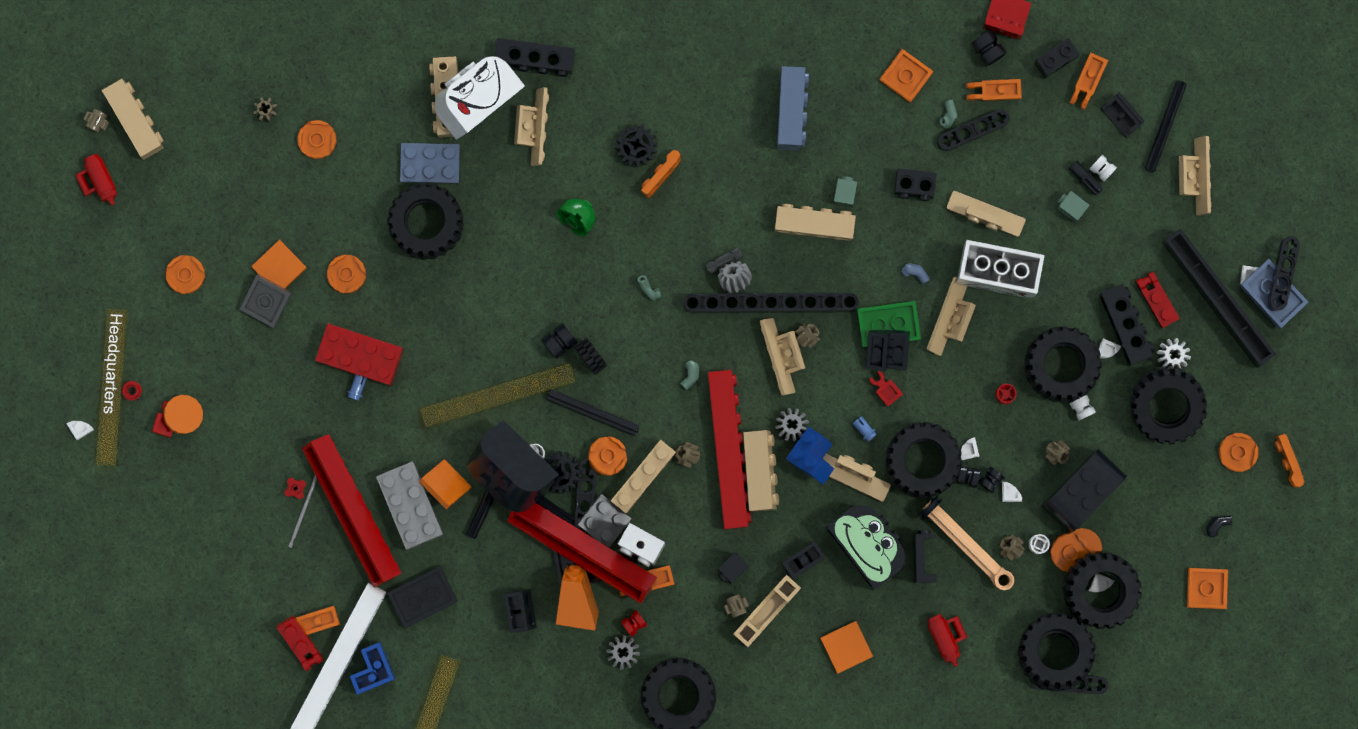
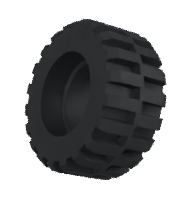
[387,183,464,260]
[1024,326,1102,403]
[1130,366,1207,445]
[885,422,962,498]
[1063,551,1142,629]
[1018,613,1096,691]
[641,658,716,729]

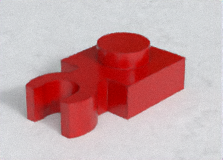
[869,371,903,407]
[151,401,173,438]

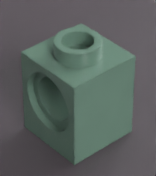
[833,176,857,207]
[1057,191,1089,223]

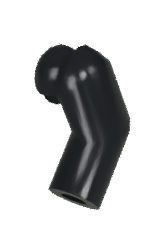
[1206,515,1232,537]

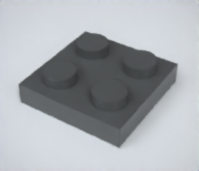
[240,274,292,328]
[576,494,632,548]

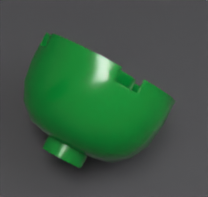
[556,198,596,237]

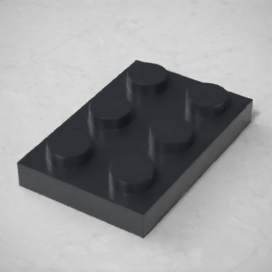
[387,566,458,628]

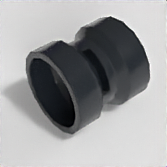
[957,465,981,488]
[978,466,1005,494]

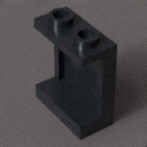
[913,530,937,583]

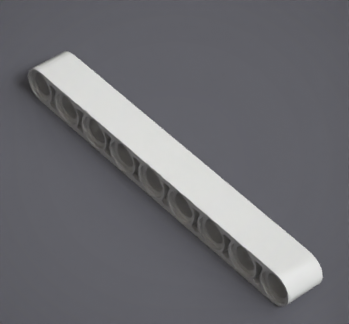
[290,583,386,729]

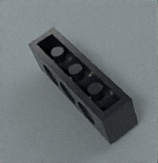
[495,38,575,77]
[1099,284,1154,367]

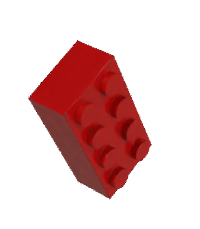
[315,323,404,387]

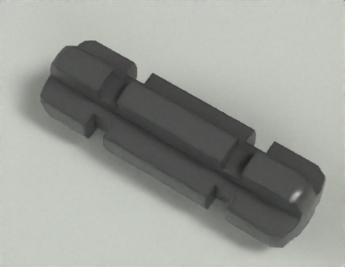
[706,248,743,274]

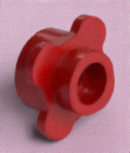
[285,478,306,499]

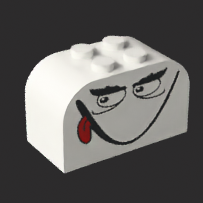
[435,57,525,140]
[957,240,1045,298]

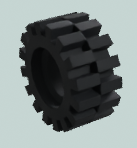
[574,338,607,375]

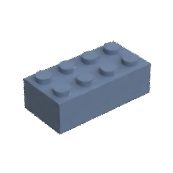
[777,66,809,151]

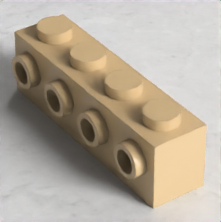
[430,56,458,138]
[102,79,164,160]
[774,204,856,241]
[743,430,779,512]

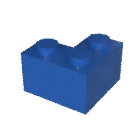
[786,427,835,485]
[350,642,396,695]

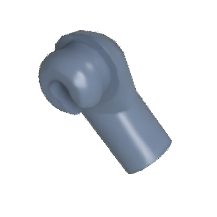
[902,263,930,285]

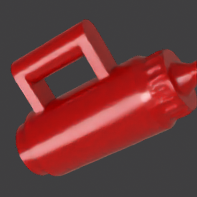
[75,154,117,205]
[927,614,967,667]

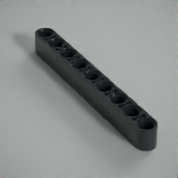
[684,293,859,313]

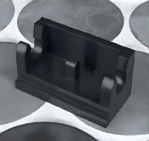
[1101,92,1145,138]

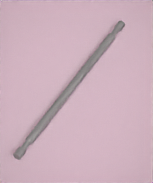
[288,475,317,548]

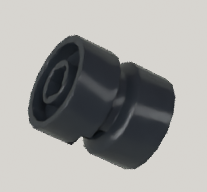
[971,30,1007,67]
[541,323,578,360]

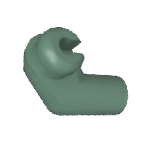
[939,100,957,128]
[637,275,662,301]
[680,360,699,390]

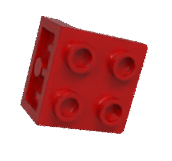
[983,0,1031,40]

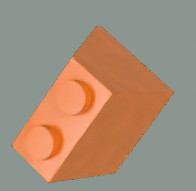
[556,565,599,631]

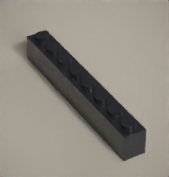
[1162,228,1276,368]

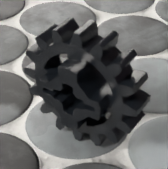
[615,124,658,167]
[544,451,582,494]

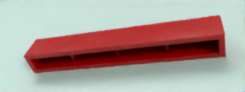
[708,370,751,530]
[302,434,402,588]
[507,503,657,604]

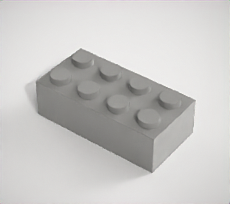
[376,461,444,550]

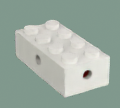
[618,523,665,567]

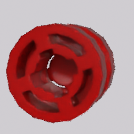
[995,384,1017,405]
[620,610,648,637]

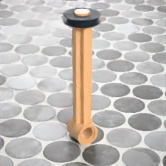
[918,495,1014,590]

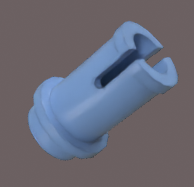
[347,375,367,401]
[853,416,877,442]

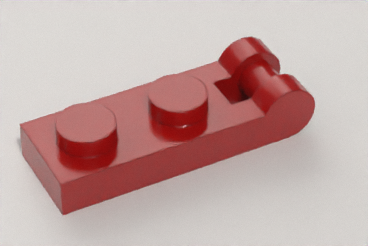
[1135,271,1180,329]
[277,615,324,671]

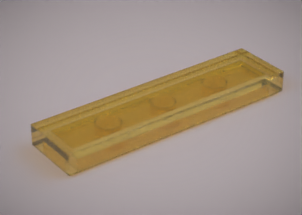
[416,655,461,729]

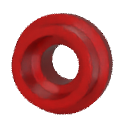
[122,381,142,401]

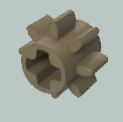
[254,97,278,122]
[83,109,109,133]
[795,323,820,348]
[1045,440,1070,466]
[676,442,700,468]
[999,534,1025,561]
[724,594,749,618]

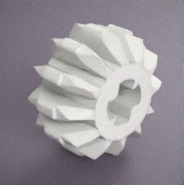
[1157,338,1191,369]

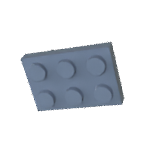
[400,143,460,184]
[1239,259,1308,329]

